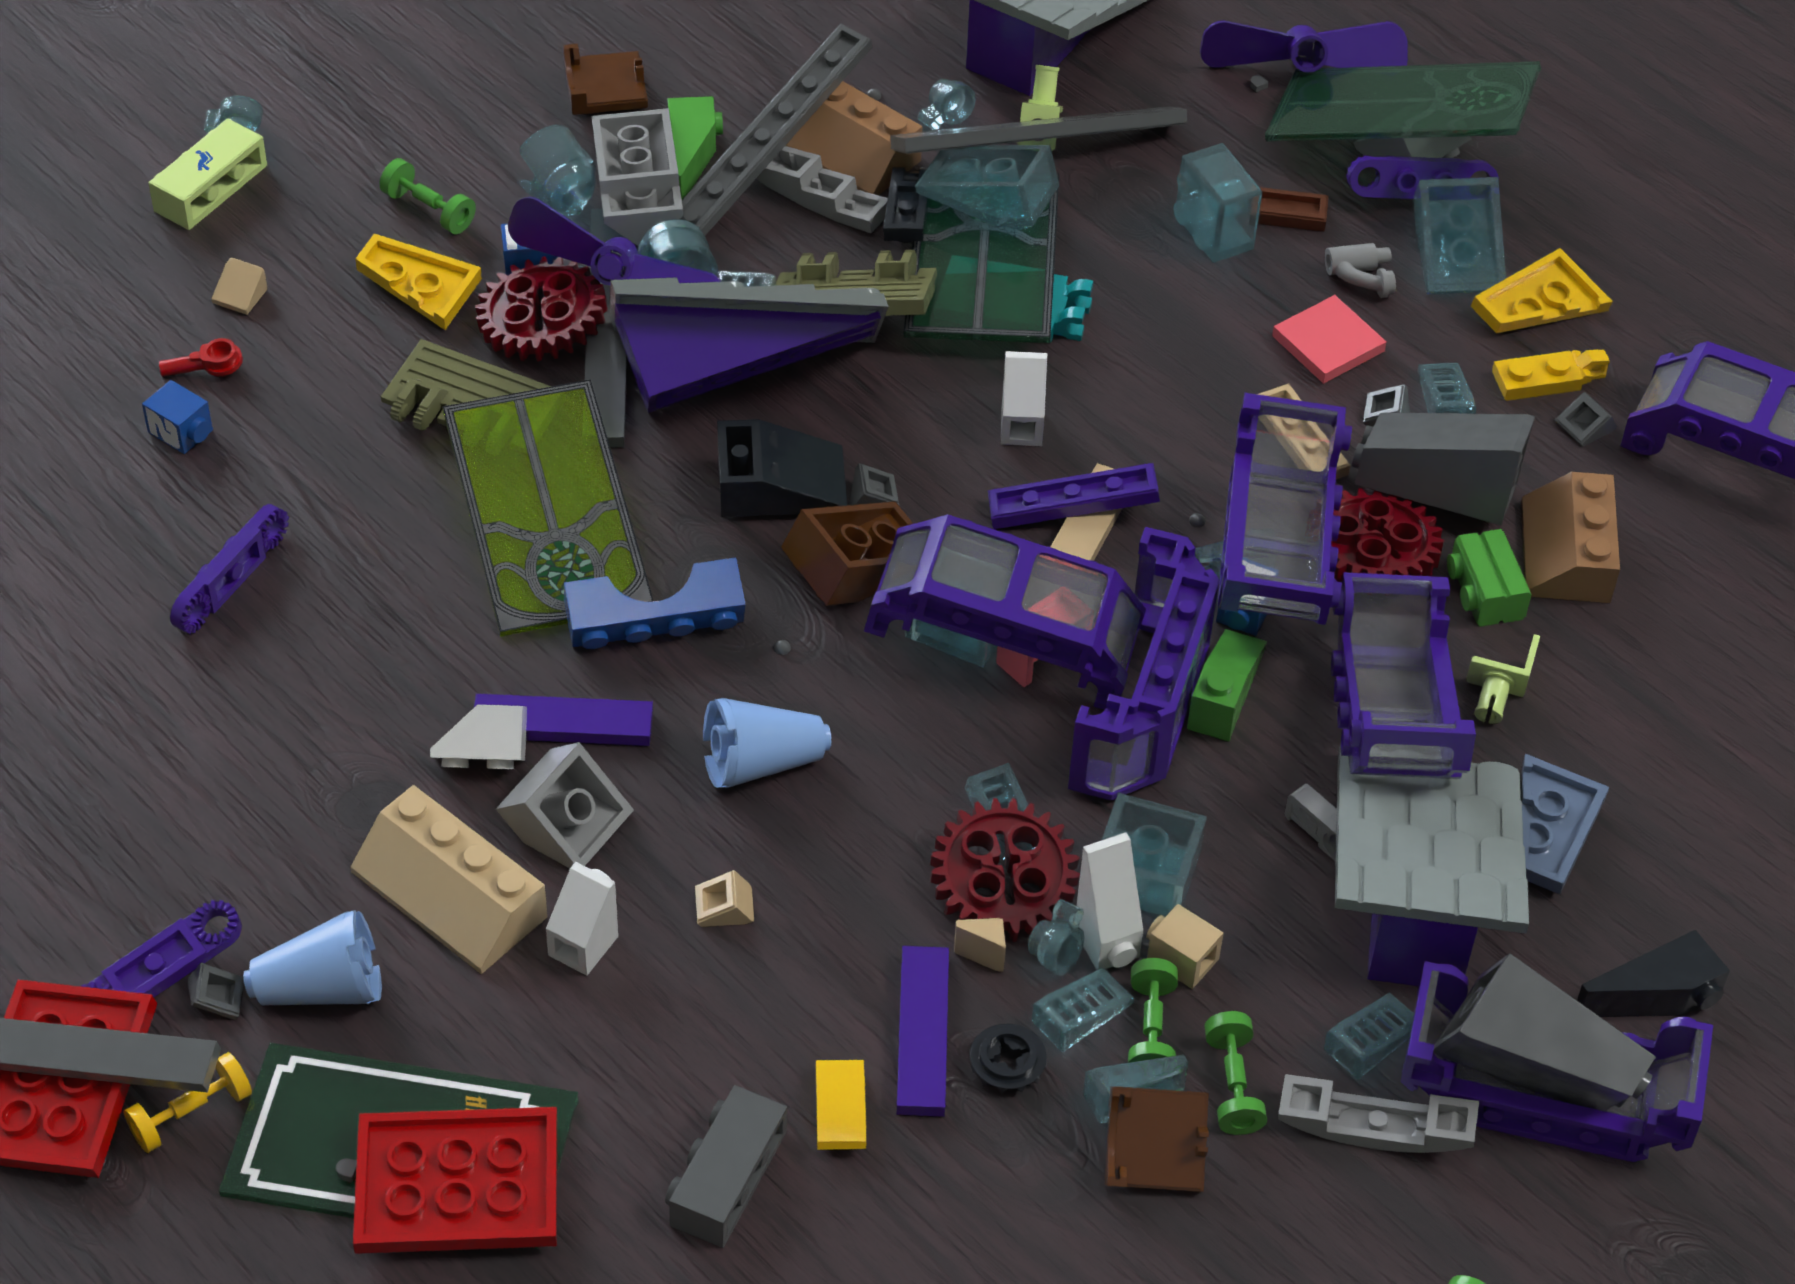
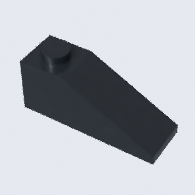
[1577,930,1730,1017]

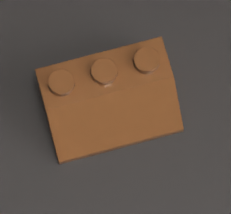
[785,81,923,196]
[1521,472,1620,603]

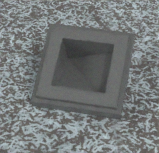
[1363,384,1410,427]
[1555,392,1618,447]
[849,463,899,505]
[187,963,244,1020]

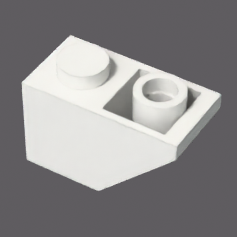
[1001,351,1047,446]
[430,705,527,769]
[546,862,618,976]

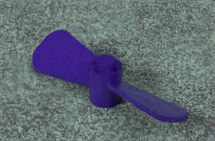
[1199,20,1408,81]
[508,197,721,285]

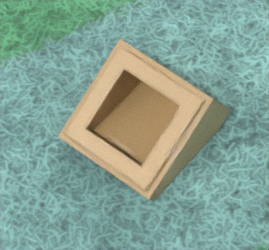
[212,258,267,315]
[695,870,754,927]
[954,918,1006,972]

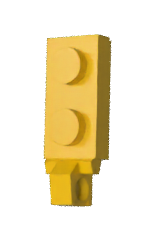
[1492,350,1610,401]

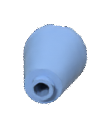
[703,698,831,788]
[243,910,382,1006]

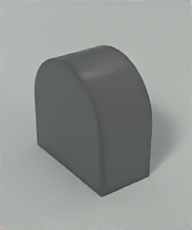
[1250,75,1268,93]
[336,1158,357,1183]

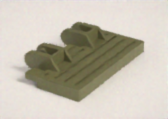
[774,250,937,316]
[380,339,566,458]

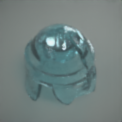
[517,124,596,216]
[638,219,718,276]

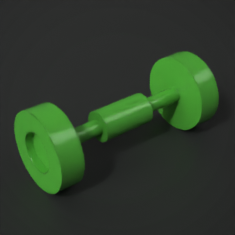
[379,158,476,235]
[1128,958,1178,1080]
[1204,1011,1267,1135]

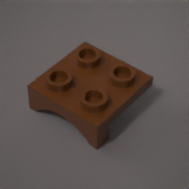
[563,43,648,115]
[1105,1086,1209,1192]

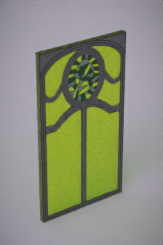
[442,379,654,637]

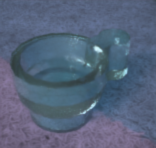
[918,79,976,130]
[204,96,263,133]
[1028,899,1085,975]

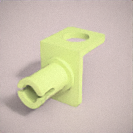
[1017,65,1063,151]
[1467,634,1540,724]

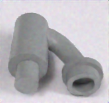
[1325,243,1396,298]

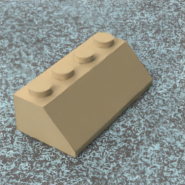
[351,785,548,974]

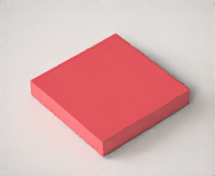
[1272,295,1387,384]

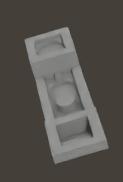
[1278,1074,1479,1153]

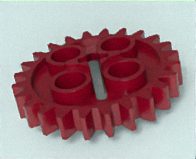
[475,257,608,362]
[1304,488,1444,594]
[930,798,1080,942]

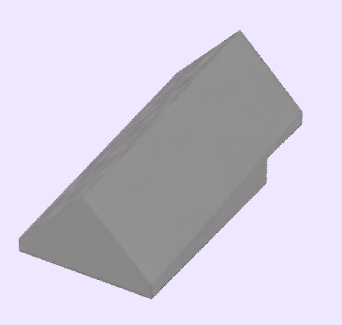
[592,108,683,252]

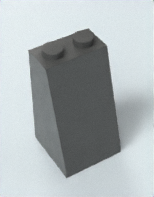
[1351,413,1535,525]
[1433,953,1656,1111]

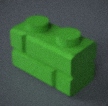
[1447,529,1532,627]

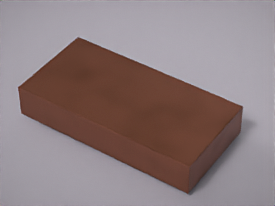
[1247,186,1329,232]

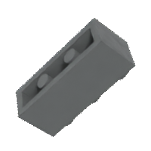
[665,1085,787,1248]

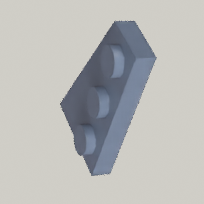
[1520,754,1609,894]

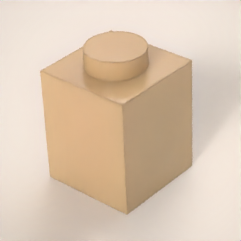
[1146,904,1224,989]

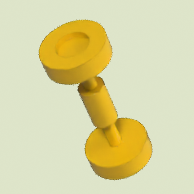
[123,1052,252,1153]

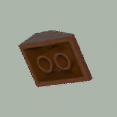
[781,501,941,606]

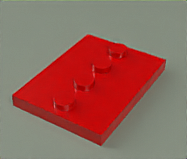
[0,979,158,1178]
[353,1107,557,1254]

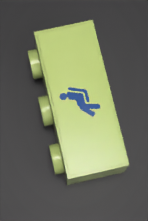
[148,118,267,230]

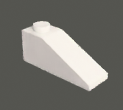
[1074,832,1143,972]

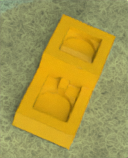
[816,1060,866,1150]

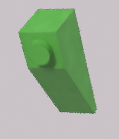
[667,96,723,200]
[1187,629,1267,741]

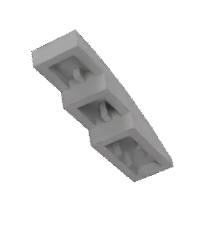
[756,146,888,233]

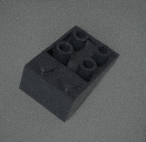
[717,419,847,517]

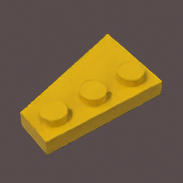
[355,233,482,330]
[1471,248,1613,333]

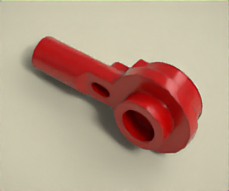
[159,338,243,377]

